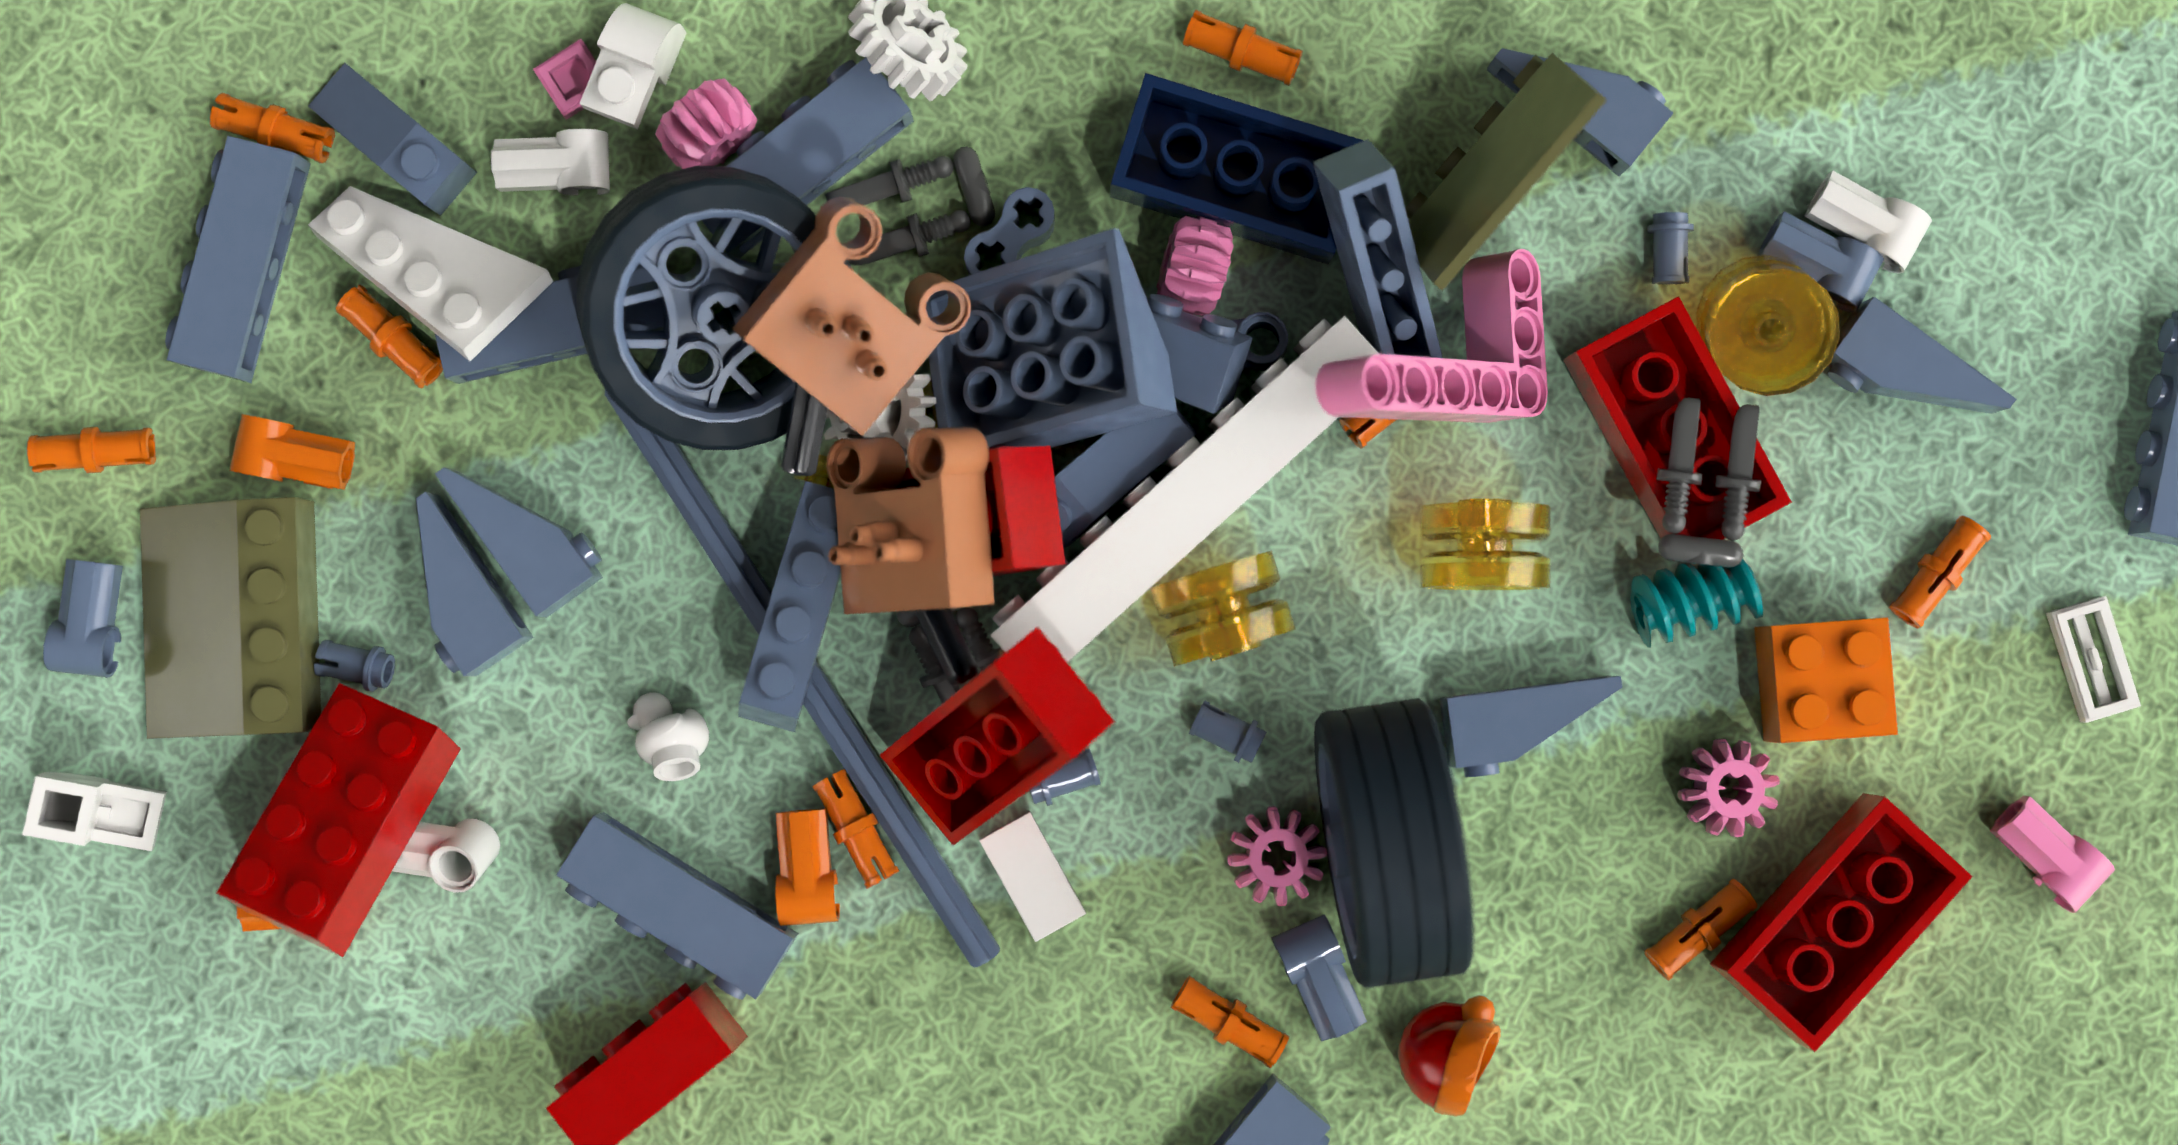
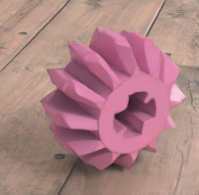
[655,78,758,169]
[1157,216,1234,316]
[1677,739,1780,837]
[1227,806,1327,906]

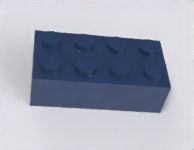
[1110,73,1364,264]

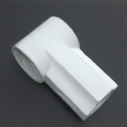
[491,129,610,195]
[1804,171,1932,273]
[392,819,500,892]

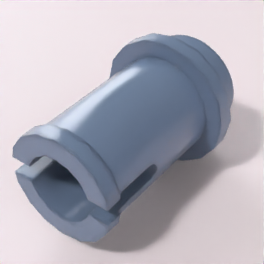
[1647,212,1694,284]
[314,640,395,692]
[1189,701,1267,763]
[1030,749,1101,806]

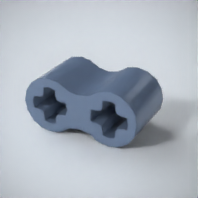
[964,187,1055,275]

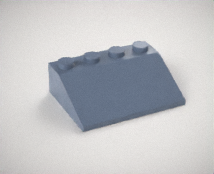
[926,228,1177,450]

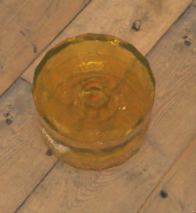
[1696,255,1840,396]
[1420,499,1551,590]
[1150,551,1296,667]

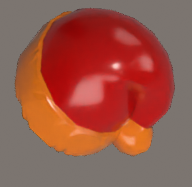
[1398,995,1501,1116]

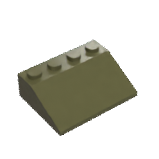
[1405,53,1607,291]
[140,497,321,739]

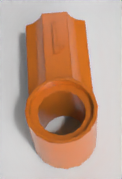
[229,414,355,490]
[775,808,840,926]

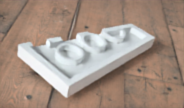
[308,186,554,361]

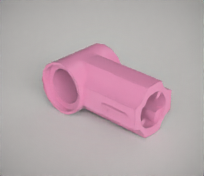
[1990,796,2115,913]

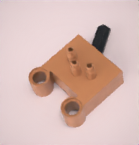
[733,197,971,476]
[827,427,994,685]

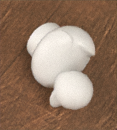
[627,692,710,781]

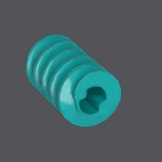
[1630,559,1763,648]

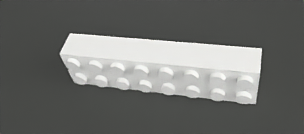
[990,316,1379,662]

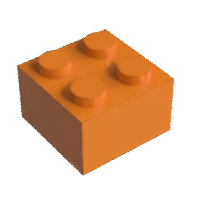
[1754,617,1898,743]

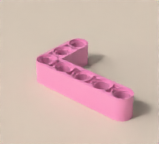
[1316,249,1548,423]

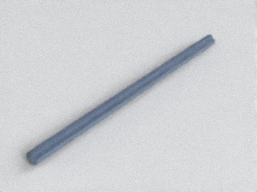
[604,389,1000,968]

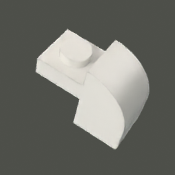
[580,3,686,129]
[22,772,167,851]

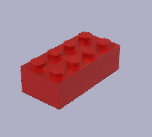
[1563,296,1792,540]
[879,626,1115,845]
[216,683,461,958]
[1710,793,1973,1052]

